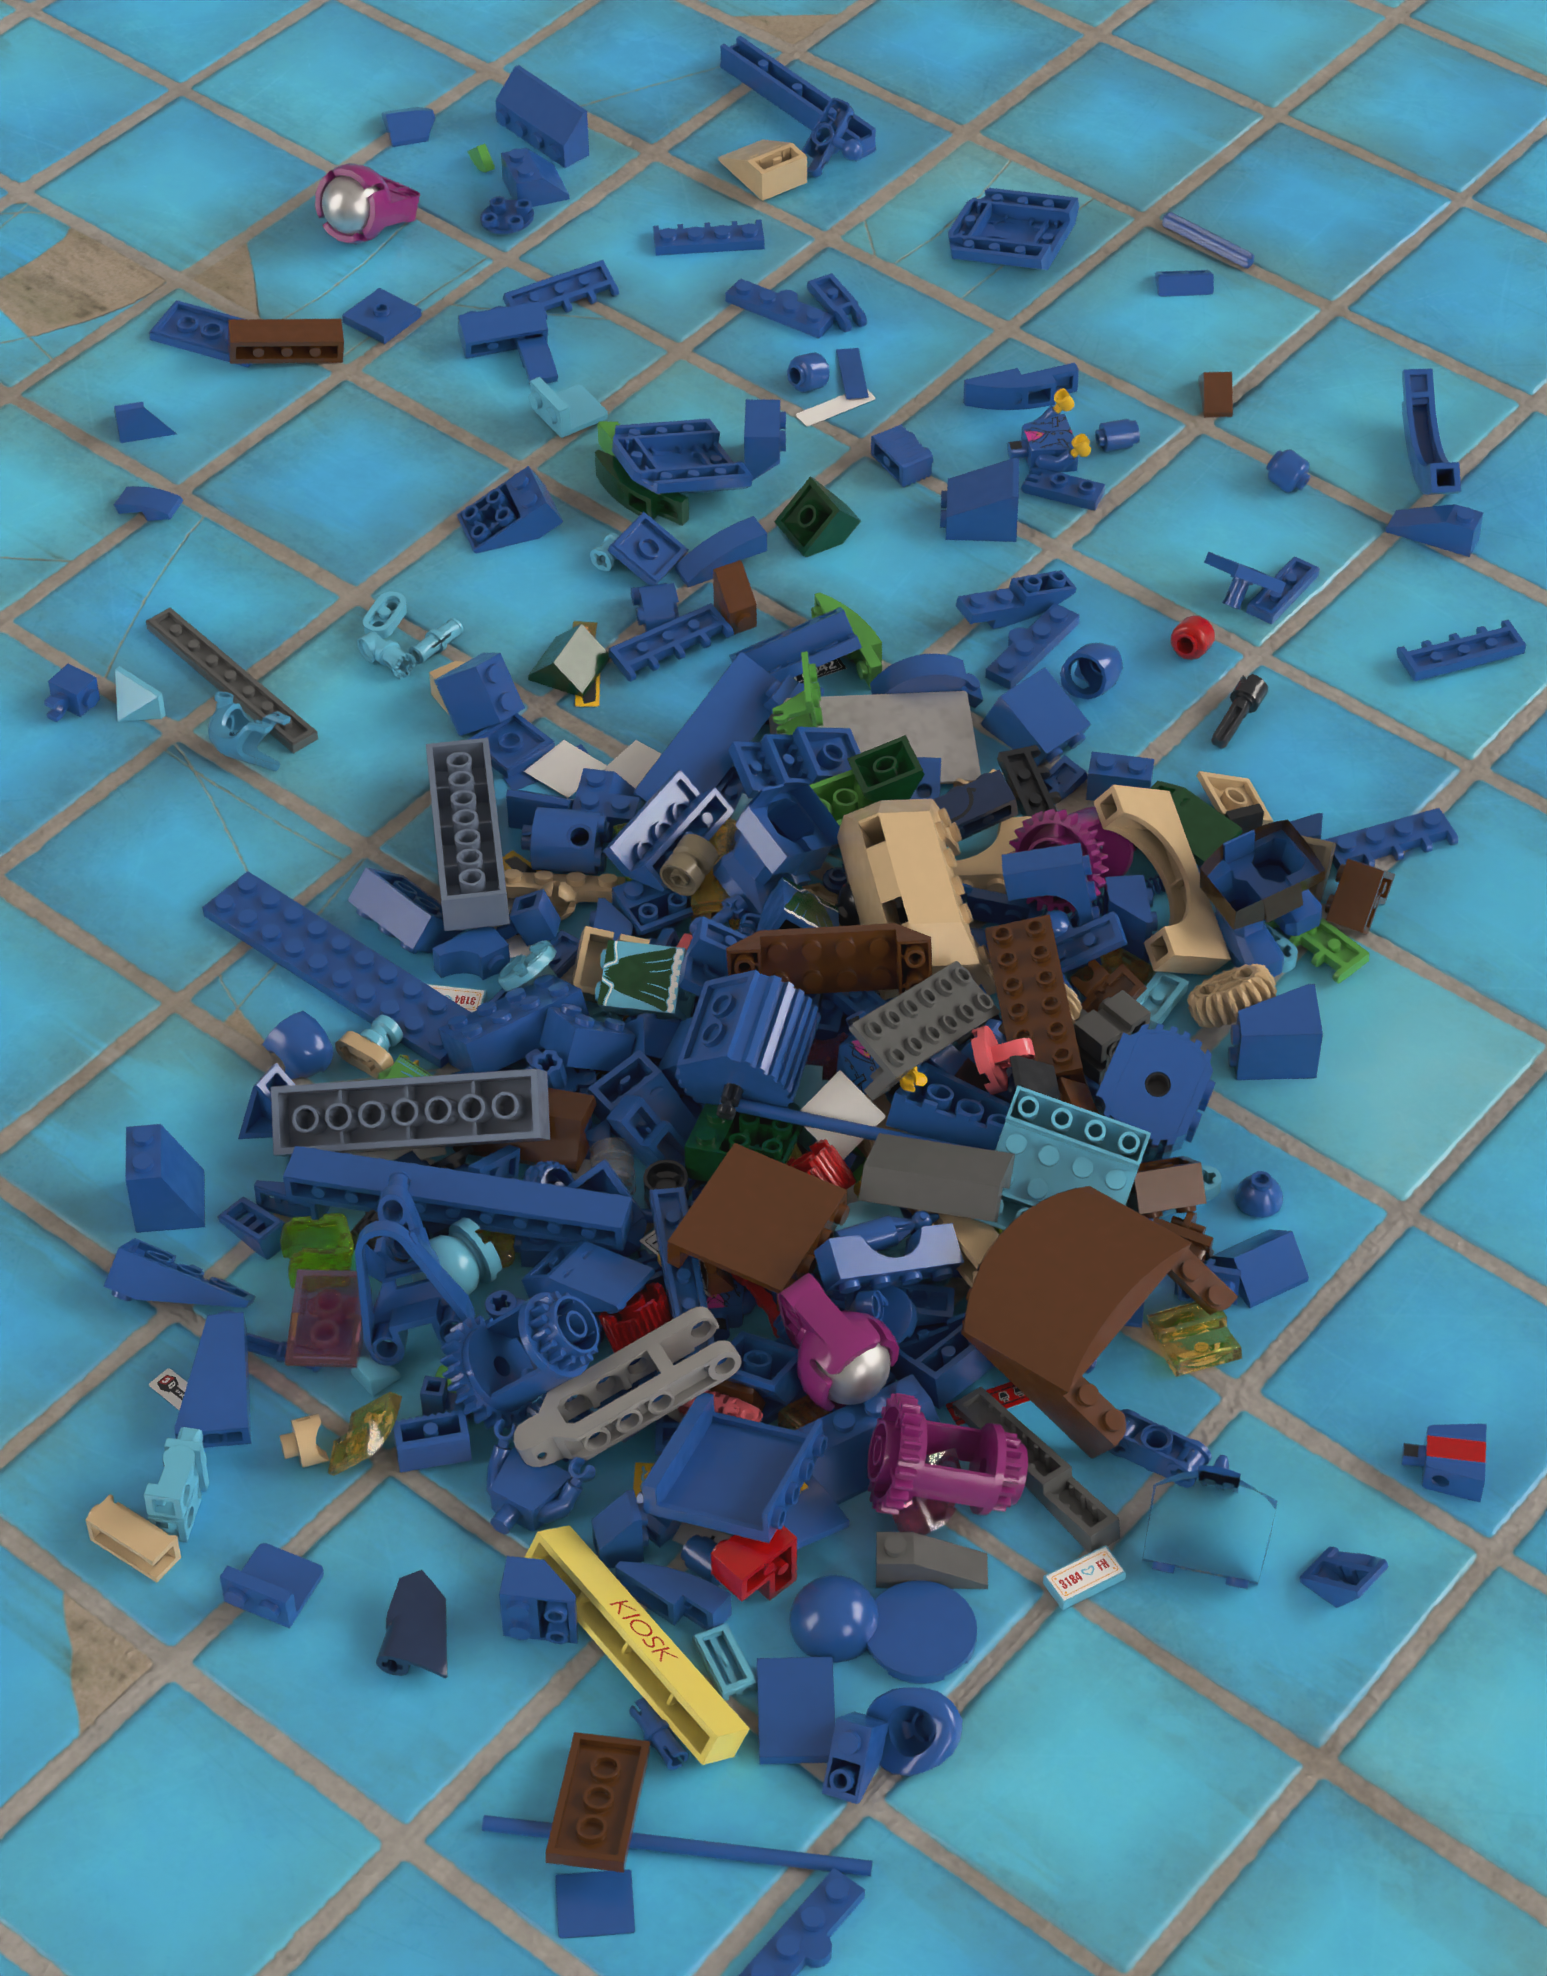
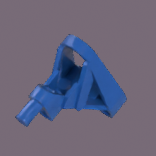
[355,1171,475,1366]

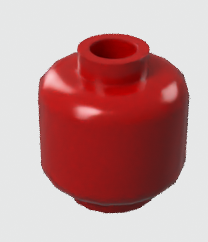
[1171,615,1215,660]

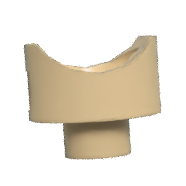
[279,1413,329,1468]

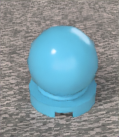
[412,1217,502,1296]

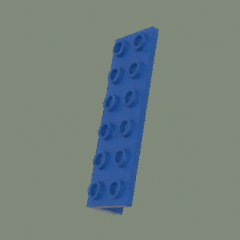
[633,652,799,804]

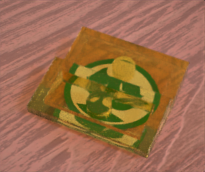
[1147,1302,1242,1377]
[328,1392,402,1476]

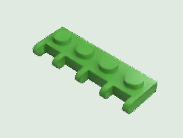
[1265,918,1369,984]

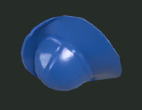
[866,1687,962,1776]

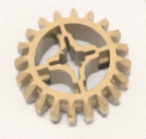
[1187,964,1277,1028]

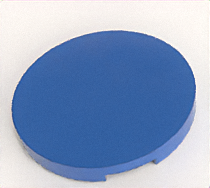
[867,1580,977,1684]

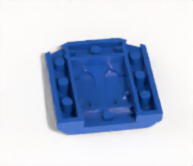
[948,188,1079,270]
[612,418,753,494]

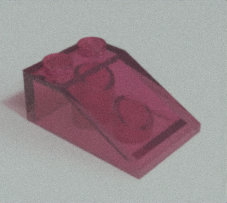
[285,1269,372,1368]

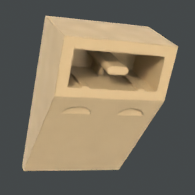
[718,139,807,201]

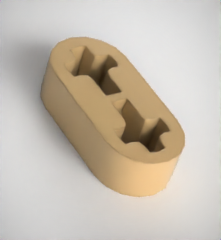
[335,1031,394,1079]

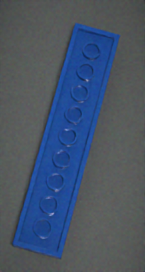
[202,871,471,1069]

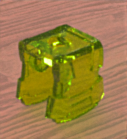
[280,1213,354,1291]

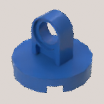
[848,1285,917,1348]

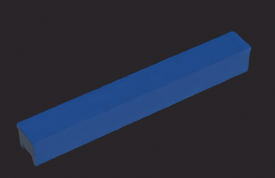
[720,36,876,161]

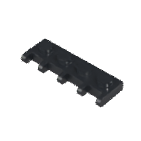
[997,745,1062,817]

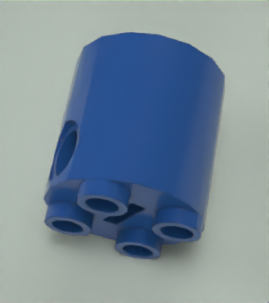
[521,807,610,875]

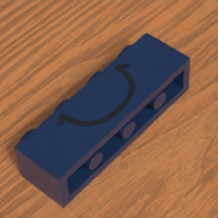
[933,769,1018,847]

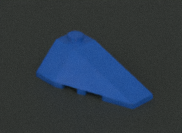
[104,1238,256,1308]

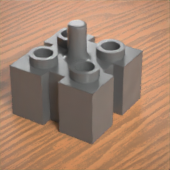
[1074,990,1151,1085]

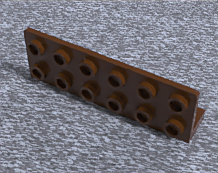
[985,914,1086,1084]

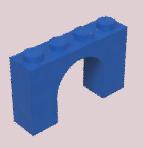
[1002,843,1102,969]

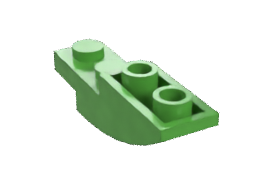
[811,592,882,690]

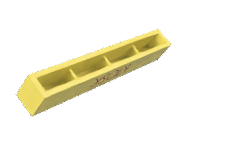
[524,1525,750,1765]

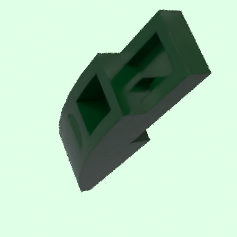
[595,450,689,526]

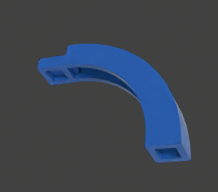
[1402,368,1461,495]

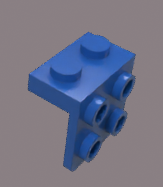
[220,1543,324,1628]

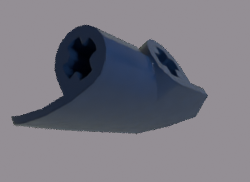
[376,1570,448,1678]

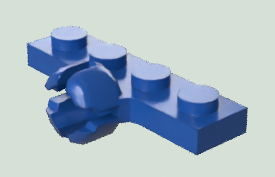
[1037,910,1128,974]

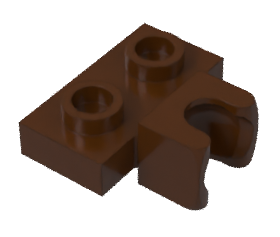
[1071,959,1147,1013]

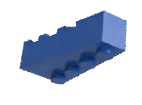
[886,1062,1011,1151]

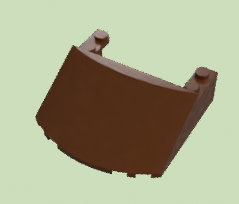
[961,1186,1238,1459]

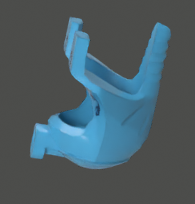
[208,691,291,771]

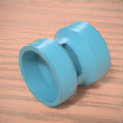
[359,1015,403,1052]

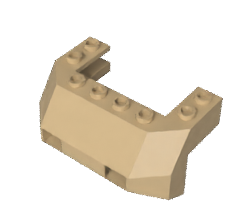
[837,799,997,1000]

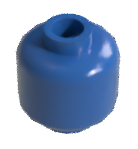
[787,352,830,392]
[1266,449,1311,493]

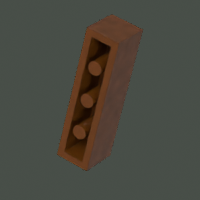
[228,319,344,364]

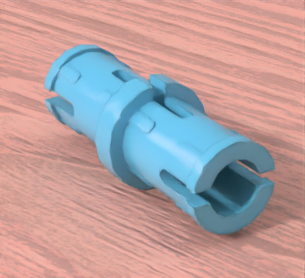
[409,618,463,664]

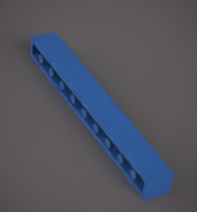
[283,1146,633,1251]

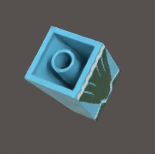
[595,940,696,1020]

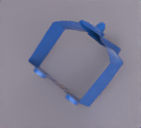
[1142,1455,1277,1589]

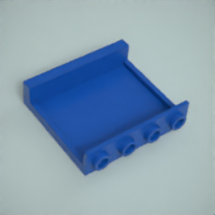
[642,1392,828,1543]

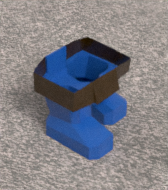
[1200,819,1326,977]

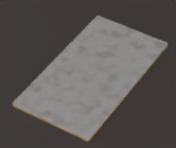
[768,691,981,784]

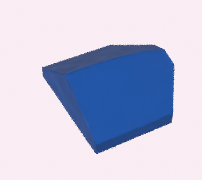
[382,107,435,147]
[1299,1547,1388,1608]

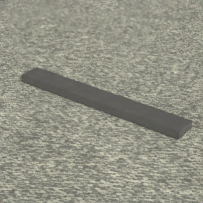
[146,608,318,754]

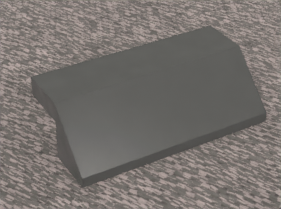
[858,1133,1015,1222]

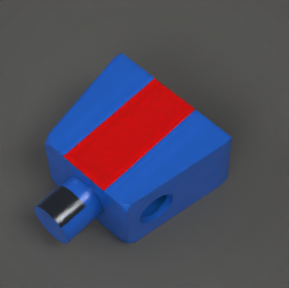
[1401,1424,1487,1502]

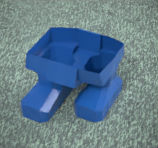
[713,782,840,915]

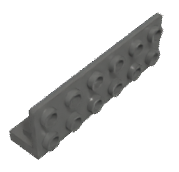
[849,961,1000,1101]

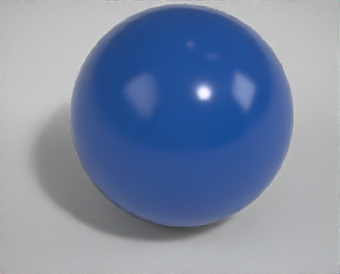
[789,1575,879,1663]

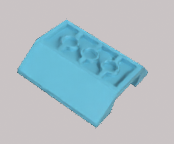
[971,1085,1151,1230]

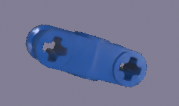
[1108,1409,1212,1488]

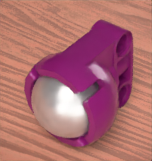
[315,163,420,244]
[778,1273,899,1411]

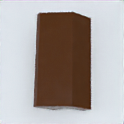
[453,1088,597,1174]

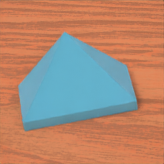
[115,666,166,722]

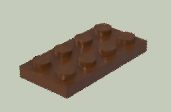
[545,1732,650,1873]

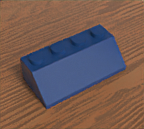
[496,65,589,168]
[795,1374,941,1505]

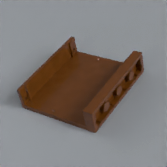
[667,1143,850,1312]

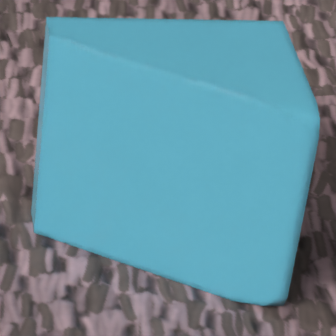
[349,1355,401,1396]

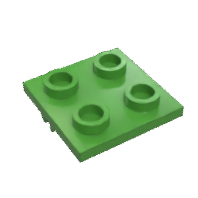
[772,652,823,735]

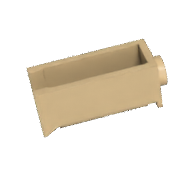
[85,1494,181,1583]

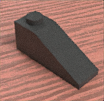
[876,1532,988,1589]

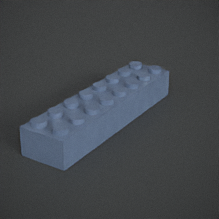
[426,738,510,931]
[271,1069,550,1157]

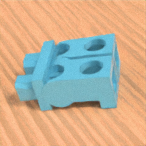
[144,1427,209,1542]

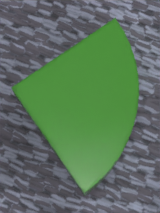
[467,144,495,172]

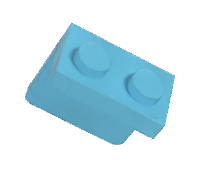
[529,377,608,438]

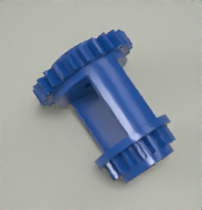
[440,1291,599,1430]

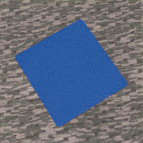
[556,1869,635,1938]

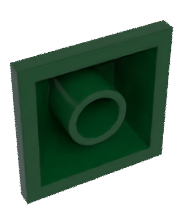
[774,477,861,557]

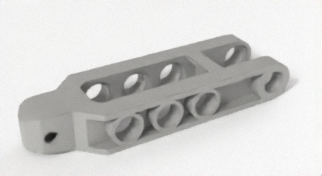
[514,1306,742,1467]

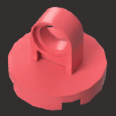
[971,1026,1036,1095]

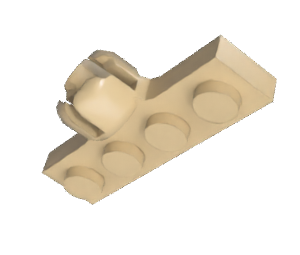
[504,869,626,920]

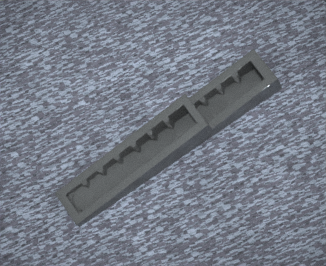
[953,1386,1120,1553]

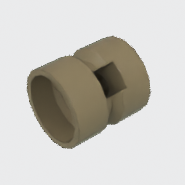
[660,834,718,896]

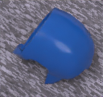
[1060,643,1123,699]
[261,1011,334,1080]

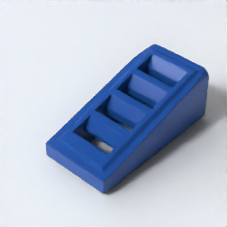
[254,1180,330,1226]
[217,1196,292,1260]

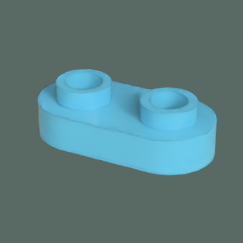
[363,592,407,639]

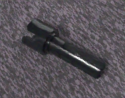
[1211,674,1268,749]

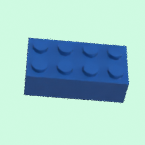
[438,974,590,1073]

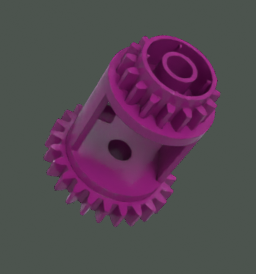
[1007,807,1136,914]
[867,1393,1028,1516]

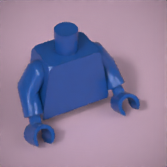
[486,1419,596,1535]

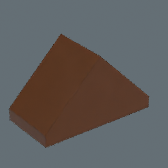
[1198,372,1233,417]

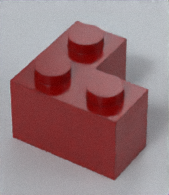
[711,1526,797,1602]

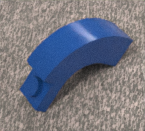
[870,654,983,708]

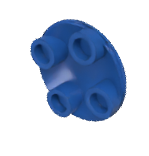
[480,196,534,234]

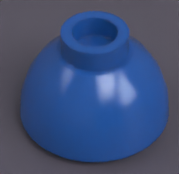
[1235,1171,1283,1218]

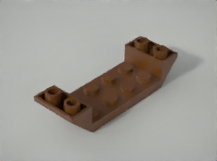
[726,923,932,995]

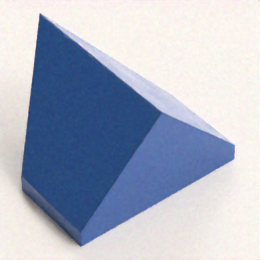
[114,402,177,443]
[238,1063,295,1139]

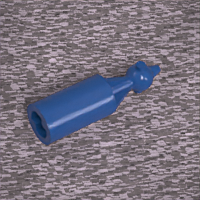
[834,1211,939,1252]

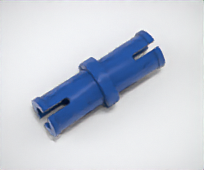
[629,1698,689,1770]

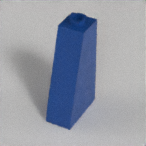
[175,1311,251,1448]

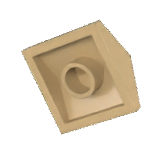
[1196,771,1273,826]

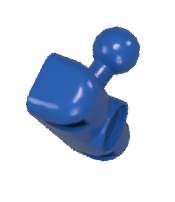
[802,98,863,178]

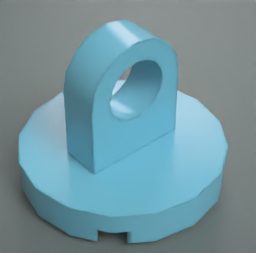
[498,940,557,991]

